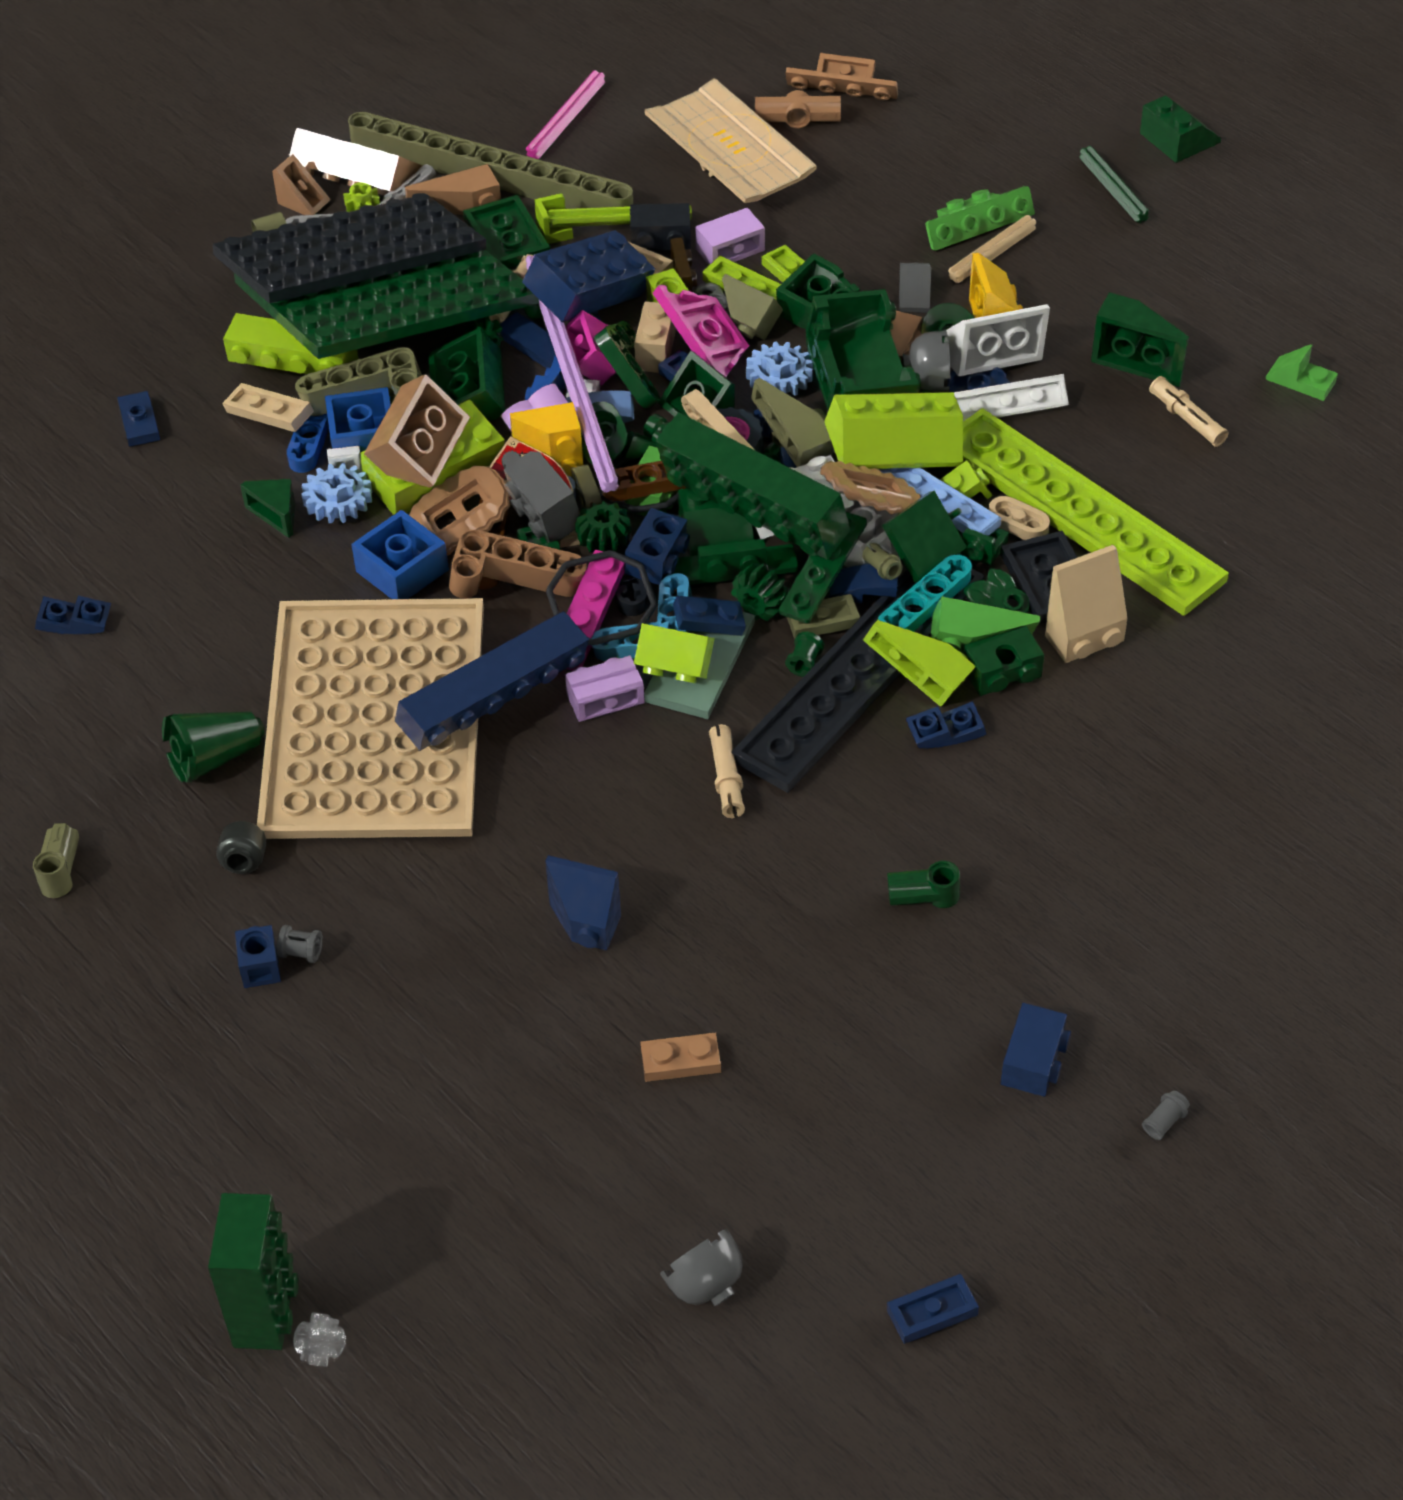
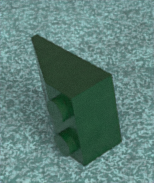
[1091,292,1189,387]

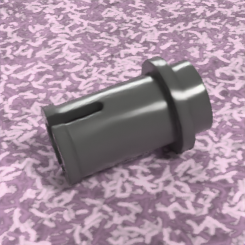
[1142,1090,1190,1140]

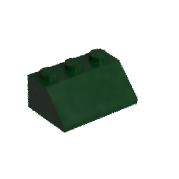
[429,327,506,421]

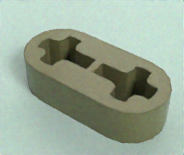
[571,464,602,508]

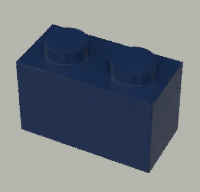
[1000,1003,1071,1097]

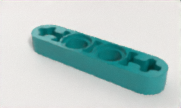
[878,555,972,632]

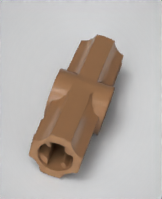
[755,90,841,129]

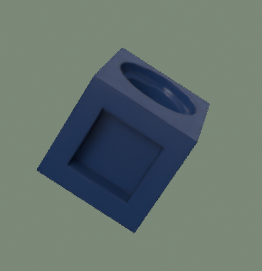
[235,925,281,988]

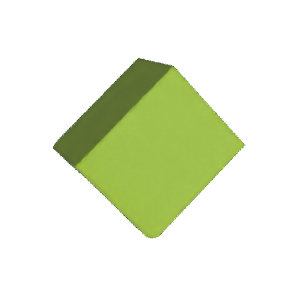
[534,193,573,244]

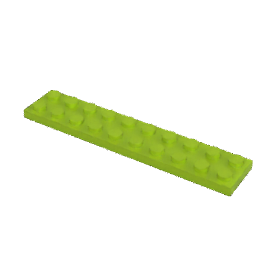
[963,408,1229,616]

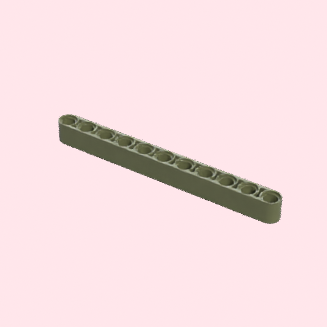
[348,112,633,209]

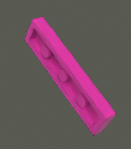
[567,550,625,671]

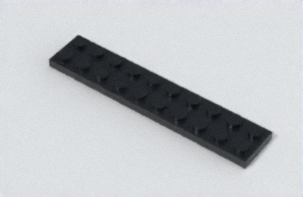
[731,569,985,793]

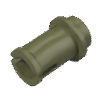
[862,543,902,580]

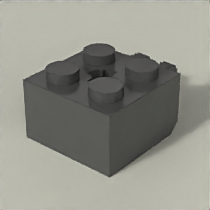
[501,450,580,543]

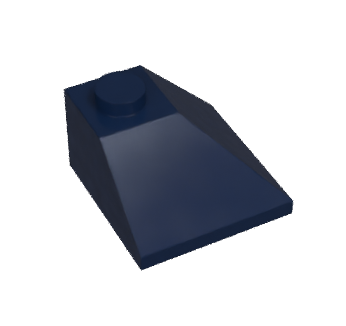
[545,855,621,950]

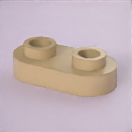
[988,496,1050,540]

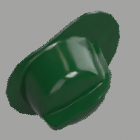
[581,401,628,464]

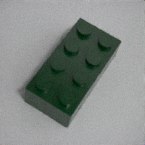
[208,1193,299,1350]

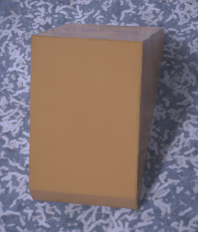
[272,154,331,215]

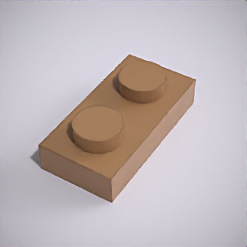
[640,1033,721,1082]

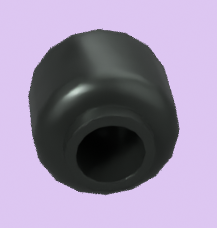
[216,821,266,874]

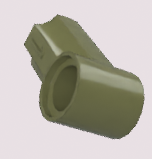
[33,823,80,898]

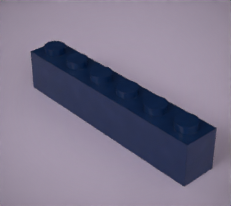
[395,611,589,751]

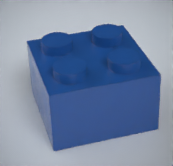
[325,387,391,456]
[351,510,449,599]

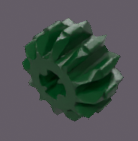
[575,500,632,553]
[731,563,790,621]

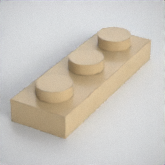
[222,383,314,432]

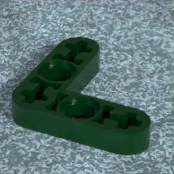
[594,321,661,410]

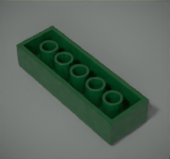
[655,412,850,560]

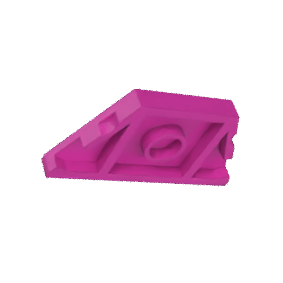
[653,285,749,377]

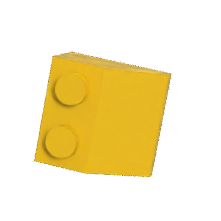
[969,253,1023,318]
[510,402,583,477]

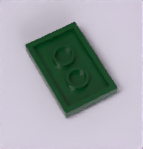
[463,195,550,269]

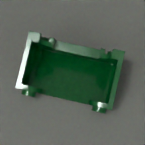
[806,289,921,410]

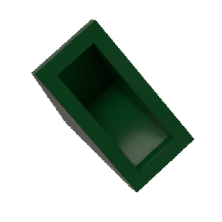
[240,479,295,538]

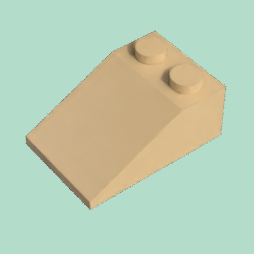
[1045,545,1128,663]

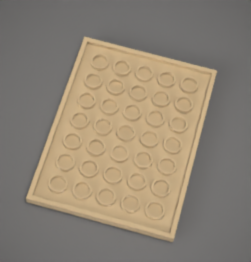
[257,598,484,839]

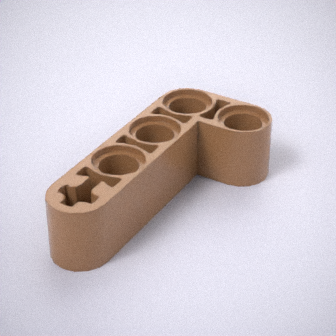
[449,529,587,599]

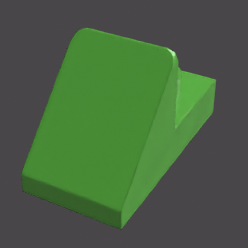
[1266,345,1338,401]

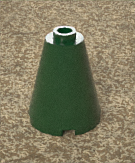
[162,712,264,783]

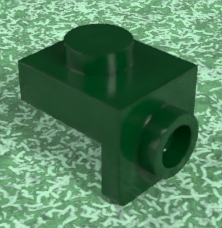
[961,528,1009,566]

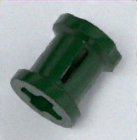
[785,631,824,677]

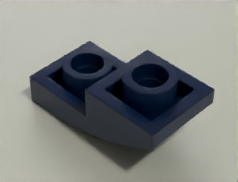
[829,564,898,604]
[35,596,111,634]
[906,701,987,748]

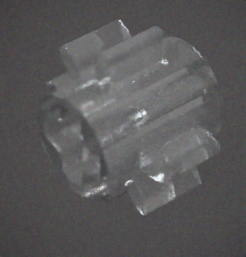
[293,1313,345,1367]

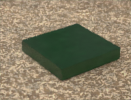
[882,490,967,582]

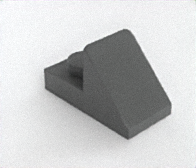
[899,262,931,313]

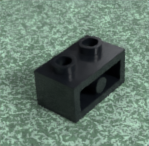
[630,203,691,251]

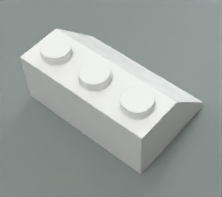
[944,304,1050,376]

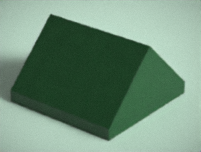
[658,351,735,417]

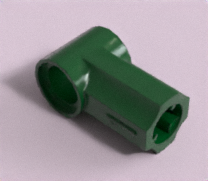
[887,861,960,908]

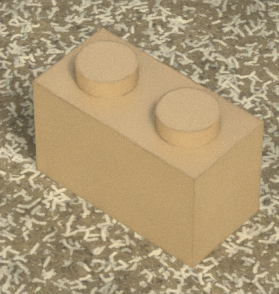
[634,302,676,373]

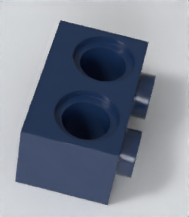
[624,508,690,585]

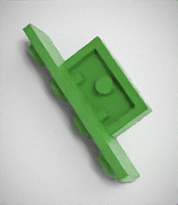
[925,186,1035,251]

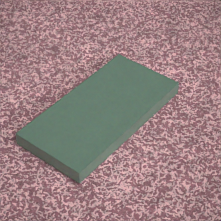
[644,612,755,719]

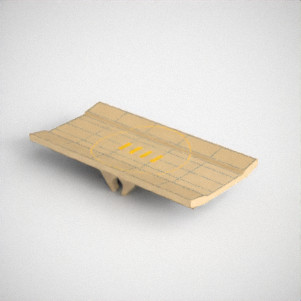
[645,78,816,203]

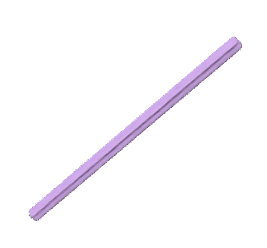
[526,255,619,493]

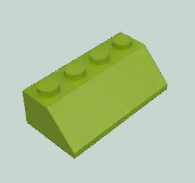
[223,313,359,374]
[824,392,963,469]

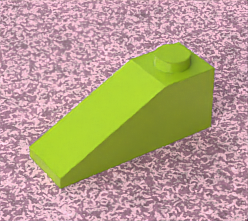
[863,620,976,707]

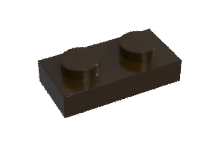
[670,237,697,292]

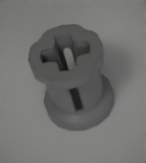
[277,925,323,963]

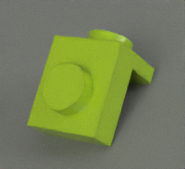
[940,460,993,499]

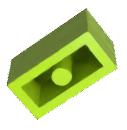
[634,623,715,683]

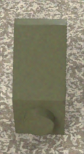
[722,274,783,341]

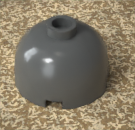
[903,330,950,393]
[660,1229,743,1307]

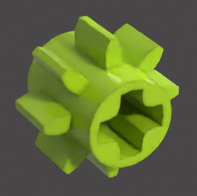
[343,182,380,212]

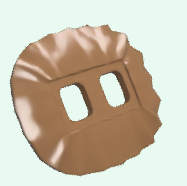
[820,461,921,515]
[409,466,510,556]

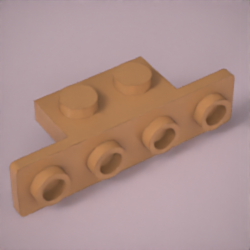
[785,53,898,100]

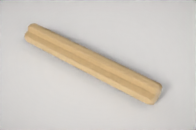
[948,215,1036,283]

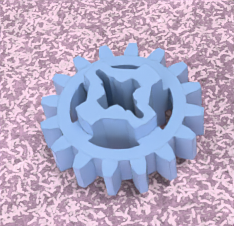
[746,341,813,396]
[301,463,372,523]

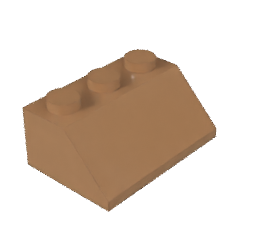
[364,374,470,488]

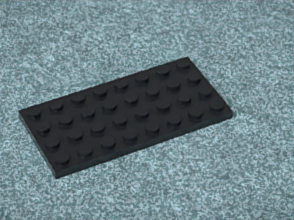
[213,193,486,304]

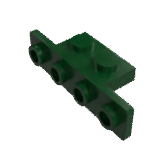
[779,511,867,624]
[667,539,798,585]

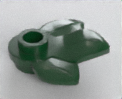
[963,569,1029,613]

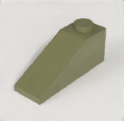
[751,378,834,467]

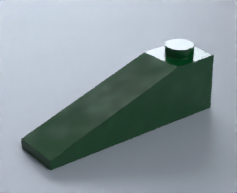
[776,253,893,331]

